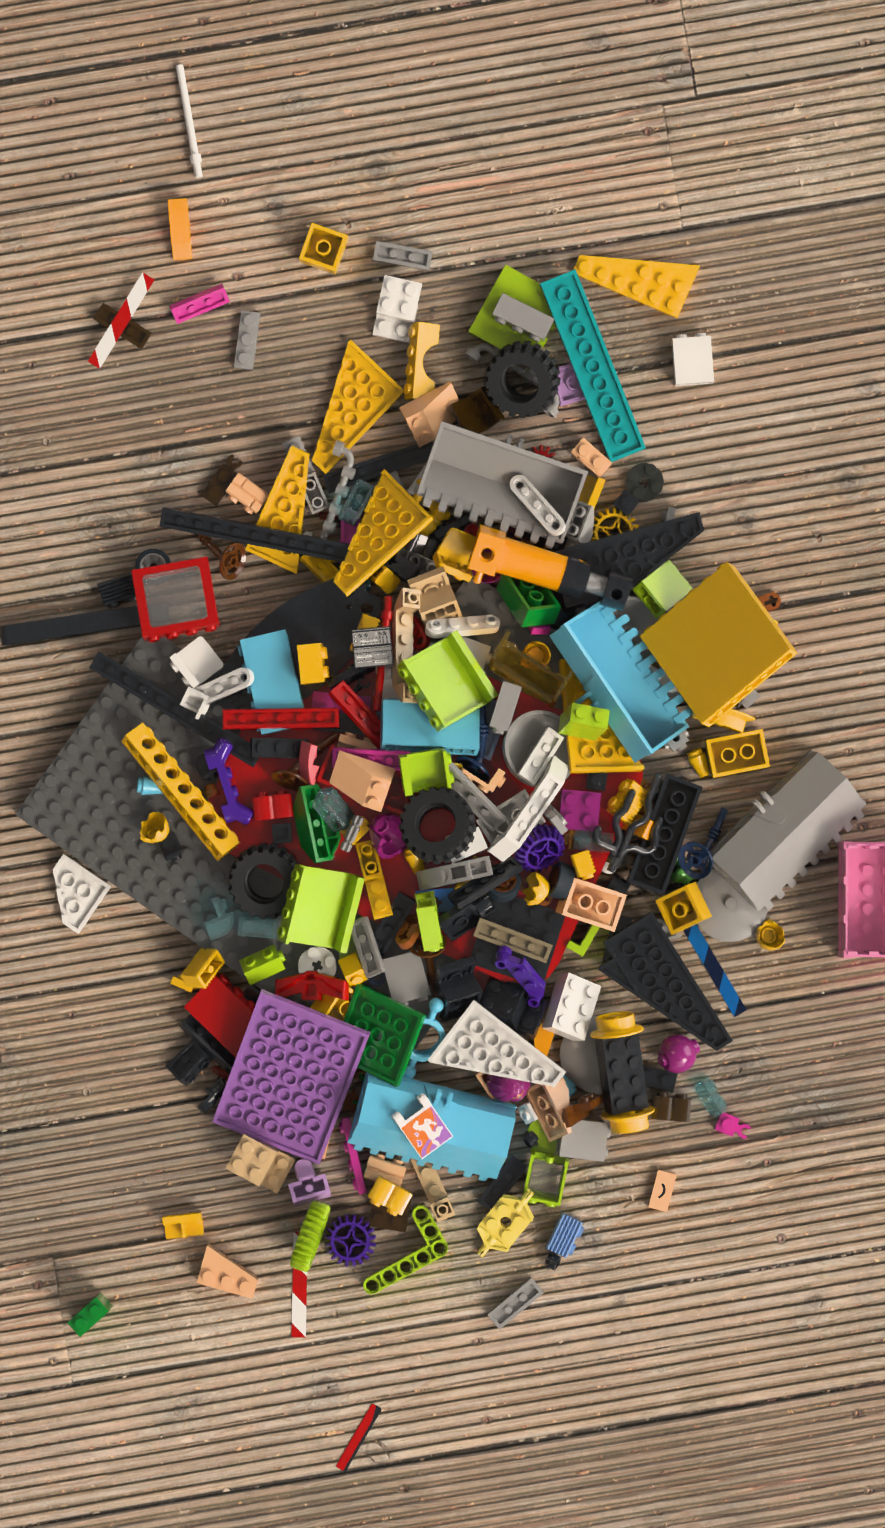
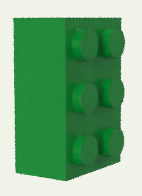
[496,574,561,627]

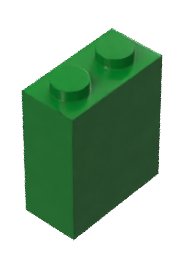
[67,1292,113,1337]

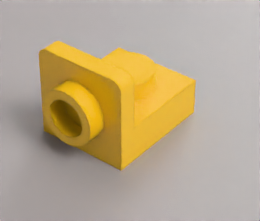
[170,974,198,993]

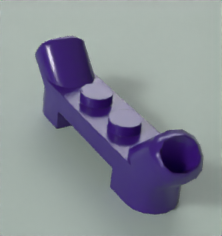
[204,738,254,825]

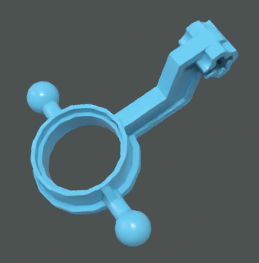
[403,998,446,1078]

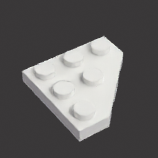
[53,854,111,934]

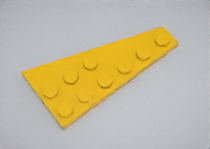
[245,445,310,574]

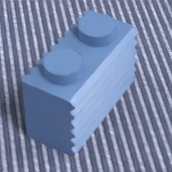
[545,1212,585,1258]

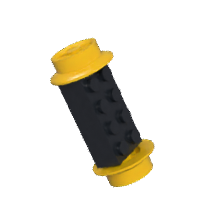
[590,1011,655,1134]

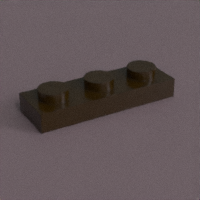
[93,303,152,350]

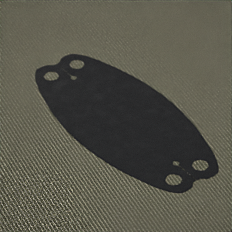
[215,578,382,709]

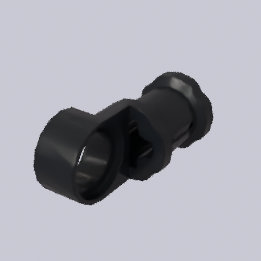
[197,1076,226,1114]

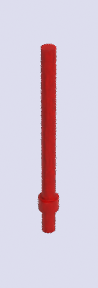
[373,596,393,711]

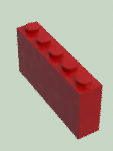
[184,972,256,1058]

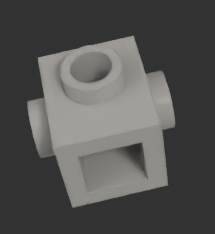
[663,730,689,753]

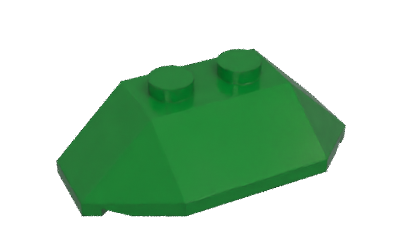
[293,784,341,863]

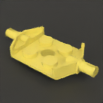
[477,1189,534,1257]

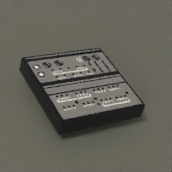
[351,626,394,669]

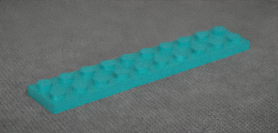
[539,269,646,462]

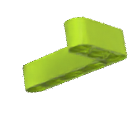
[363,1204,448,1294]

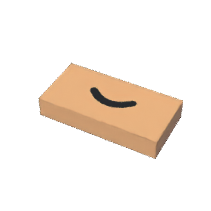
[648,1170,677,1212]

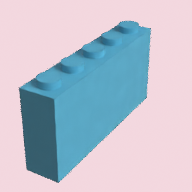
[238,629,304,735]
[380,698,480,756]

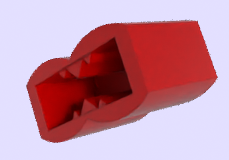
[252,790,294,821]

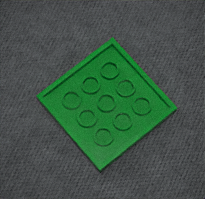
[344,984,426,1087]

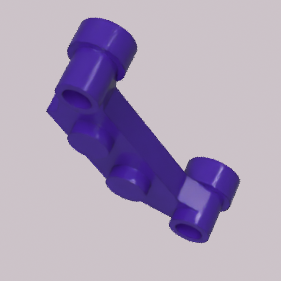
[495,946,546,1007]

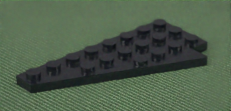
[553,512,704,609]
[598,911,733,1051]

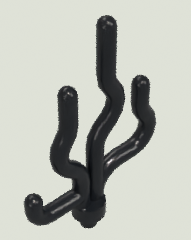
[592,774,663,873]

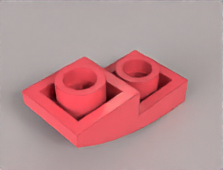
[299,741,319,785]

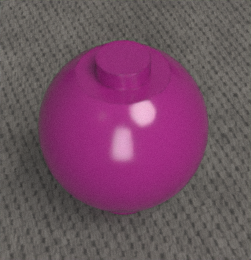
[657,1035,700,1073]

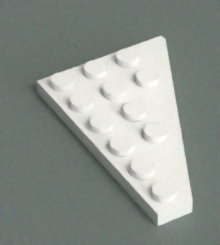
[428,1000,566,1087]

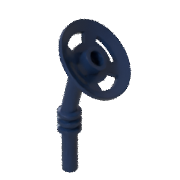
[456,705,490,781]
[678,808,728,879]

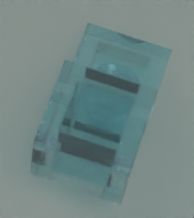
[204,896,235,941]

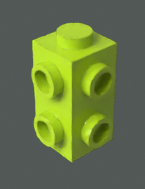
[239,944,286,985]

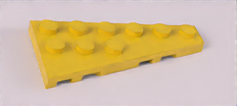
[573,255,700,319]

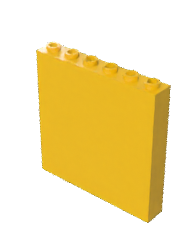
[640,562,797,727]

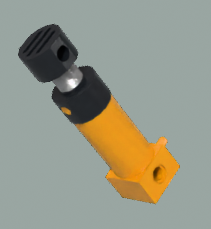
[468,524,633,611]

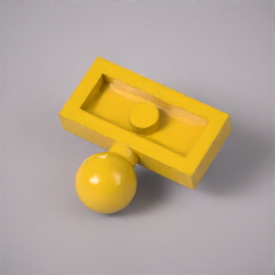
[300,555,339,583]

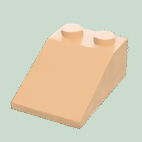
[399,382,459,447]
[329,751,395,812]
[555,877,627,932]
[526,1077,571,1143]

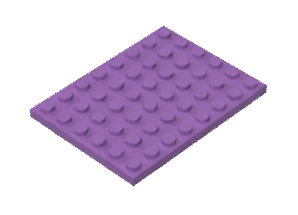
[212,989,371,1164]

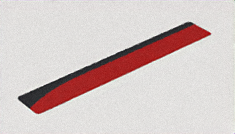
[336,1404,382,1472]

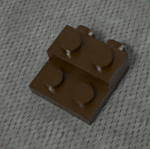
[368,1189,412,1233]

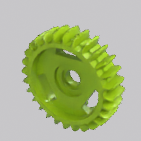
[290,1200,331,1272]

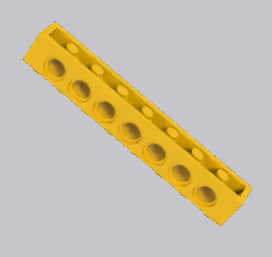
[121,723,240,861]

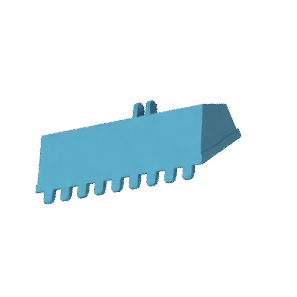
[550,601,693,763]
[347,1072,516,1181]

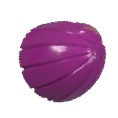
[369,813,407,859]
[487,1074,531,1102]

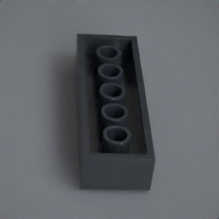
[625,774,703,897]

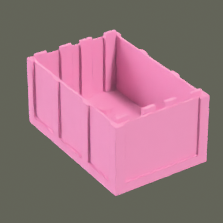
[838,842,885,958]

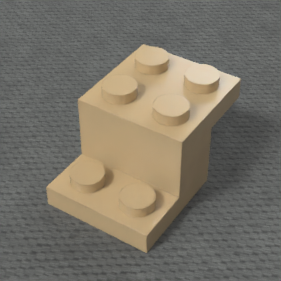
[407,566,462,638]
[226,1134,296,1194]

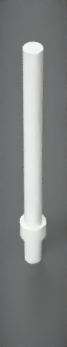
[176,65,203,178]

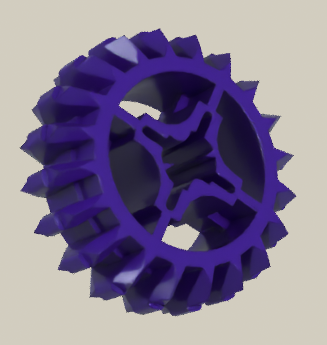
[514,823,565,872]
[324,1214,376,1267]

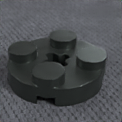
[625,463,664,502]

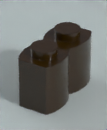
[650,1092,692,1122]

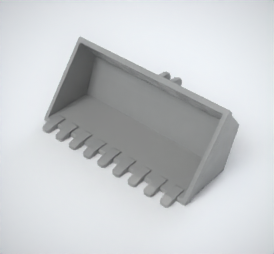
[416,421,588,549]
[707,750,866,912]

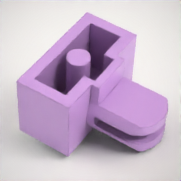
[288,1159,331,1207]

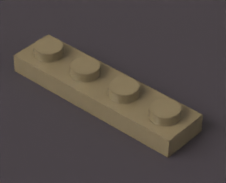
[473,918,553,963]

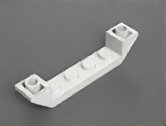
[487,755,569,862]

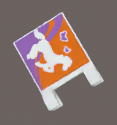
[391,1093,453,1159]

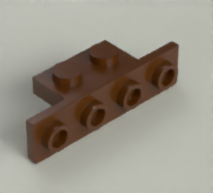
[561,1093,603,1128]

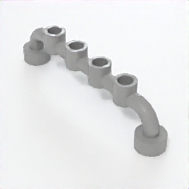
[465,343,559,418]
[304,440,356,539]

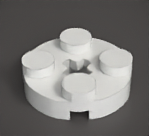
[298,947,337,977]

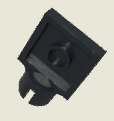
[438,894,495,942]

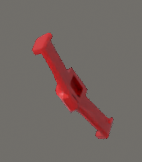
[275,971,349,1001]

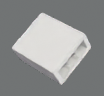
[671,333,714,387]

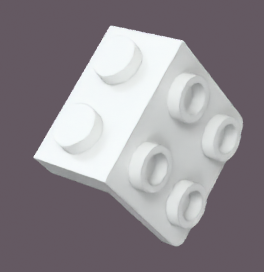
[169,636,224,689]

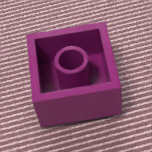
[559,789,601,832]

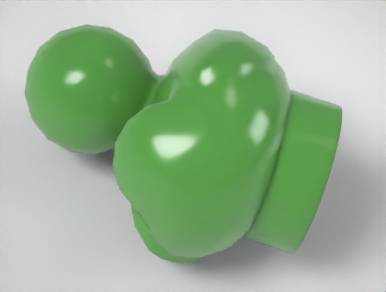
[670,858,692,886]

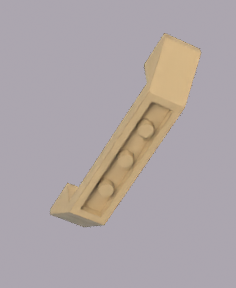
[392,588,420,704]
[410,1158,455,1222]

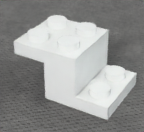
[372,275,422,344]

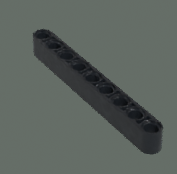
[0,602,170,646]

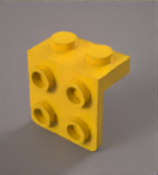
[433,528,476,582]

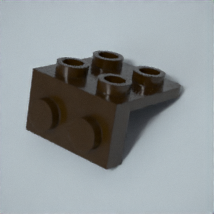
[449,386,505,434]

